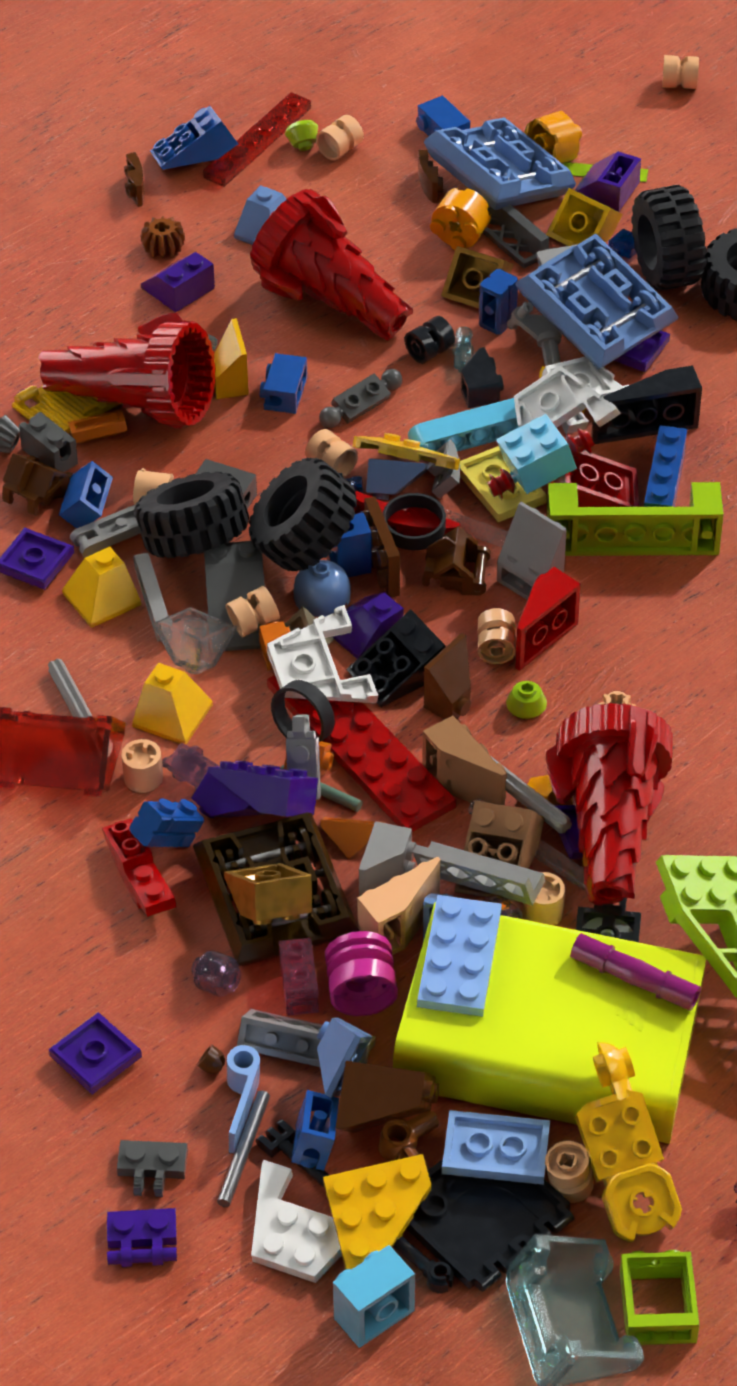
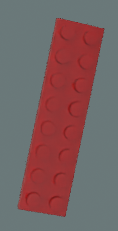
[267,675,456,832]

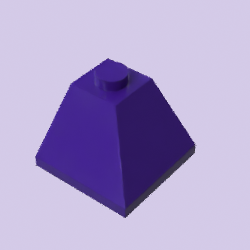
[333,592,404,659]
[191,771,267,818]

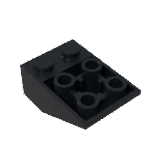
[346,609,446,707]

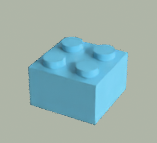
[333,1245,415,1348]

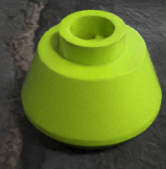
[285,120,318,151]
[506,681,547,719]

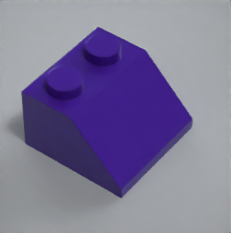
[141,252,215,312]

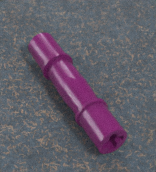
[570,933,701,1011]

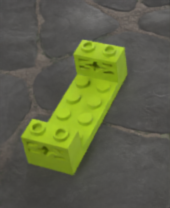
[547,482,724,556]

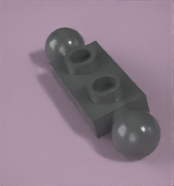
[319,369,402,428]

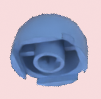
[293,560,351,617]

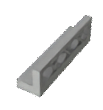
[413,841,546,906]
[237,1009,376,1067]

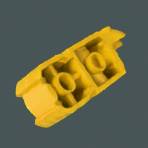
[575,1042,682,1243]

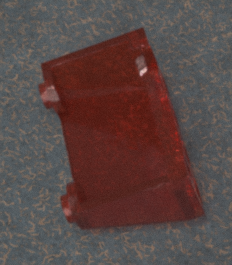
[0,707,126,797]

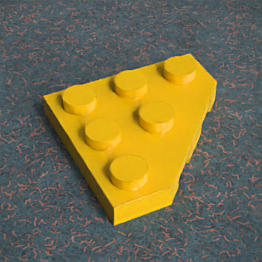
[323,1154,431,1269]

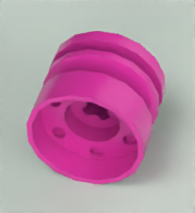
[325,931,398,1016]

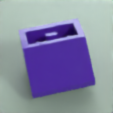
[575,151,641,212]

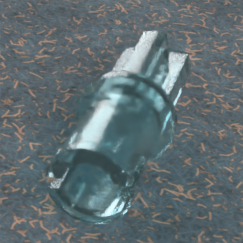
[452,327,474,373]

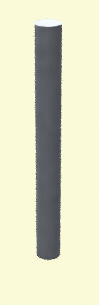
[217,1091,270,1207]

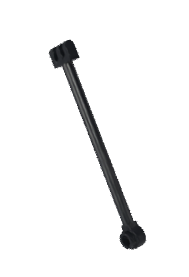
[255,1119,454,1293]

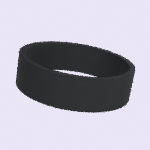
[383,493,446,551]
[271,680,335,741]

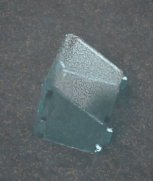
[506,1234,645,1386]

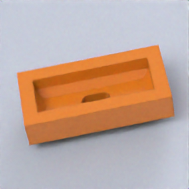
[68,409,127,444]

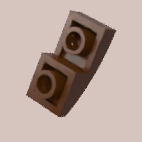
[418,150,443,203]
[124,152,144,207]

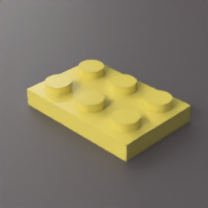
[460,446,547,522]

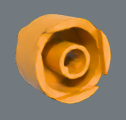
[524,111,582,164]
[430,188,491,250]

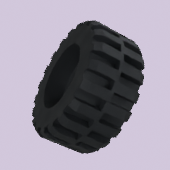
[631,185,707,291]
[701,228,737,321]
[248,458,357,571]
[134,471,250,558]

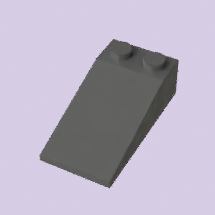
[204,541,265,652]

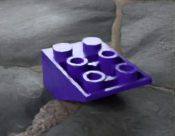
[207,760,318,816]

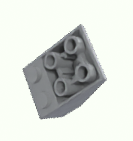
[497,501,566,600]

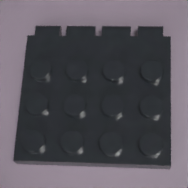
[406,1159,575,1292]

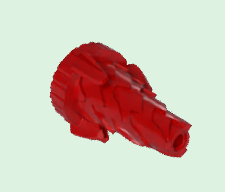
[250,189,413,341]
[38,313,216,429]
[545,703,673,906]

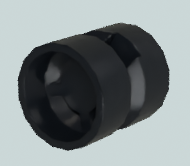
[404,316,455,364]

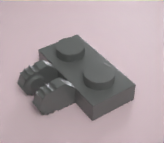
[117,1140,188,1197]

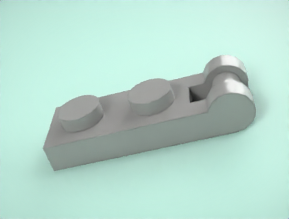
[70,504,140,558]

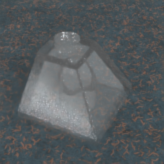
[154,607,237,674]

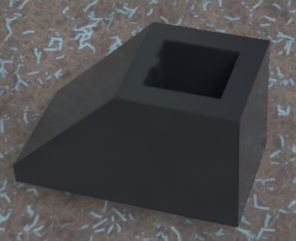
[461,347,504,408]

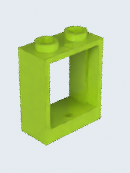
[620,1250,699,1345]

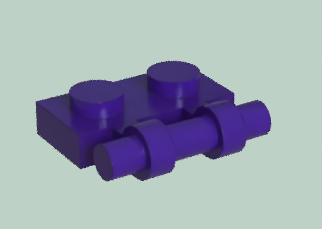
[107,1208,177,1268]

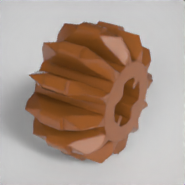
[140,216,185,258]

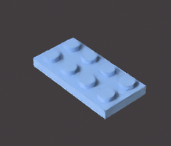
[417,895,502,1017]

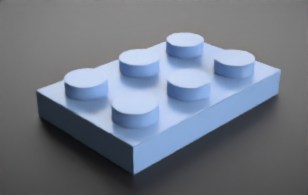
[442,1110,550,1185]

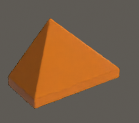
[320,817,385,859]

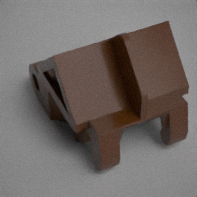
[2,453,73,516]
[422,526,491,595]

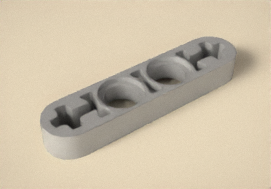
[133,553,173,641]

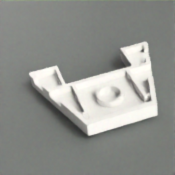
[542,357,629,434]
[514,365,621,428]
[267,605,378,703]
[251,1160,342,1283]

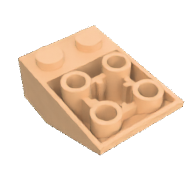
[357,857,440,955]

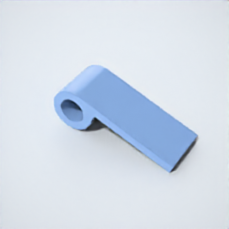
[227,1045,260,1154]

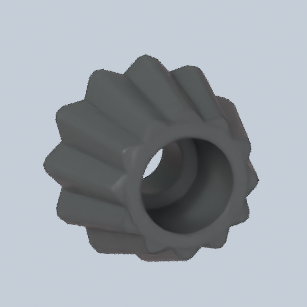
[0,415,20,453]

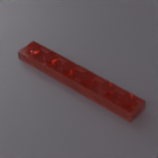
[203,92,311,187]

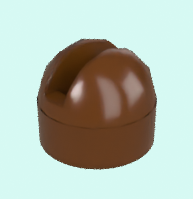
[197,1044,225,1074]

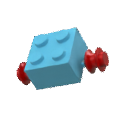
[486,414,594,500]

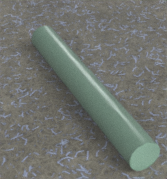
[280,765,363,812]

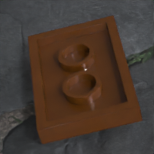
[360,496,400,597]

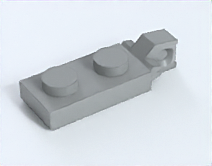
[286,715,321,800]

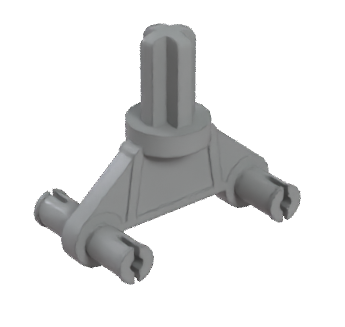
[507,302,563,366]

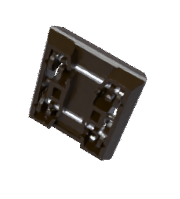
[193,812,359,966]

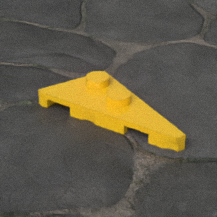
[352,433,460,470]

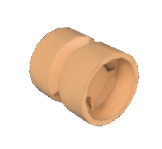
[662,55,699,89]
[316,115,364,161]
[305,429,358,477]
[226,586,280,638]
[478,608,516,664]
[545,1141,594,1203]

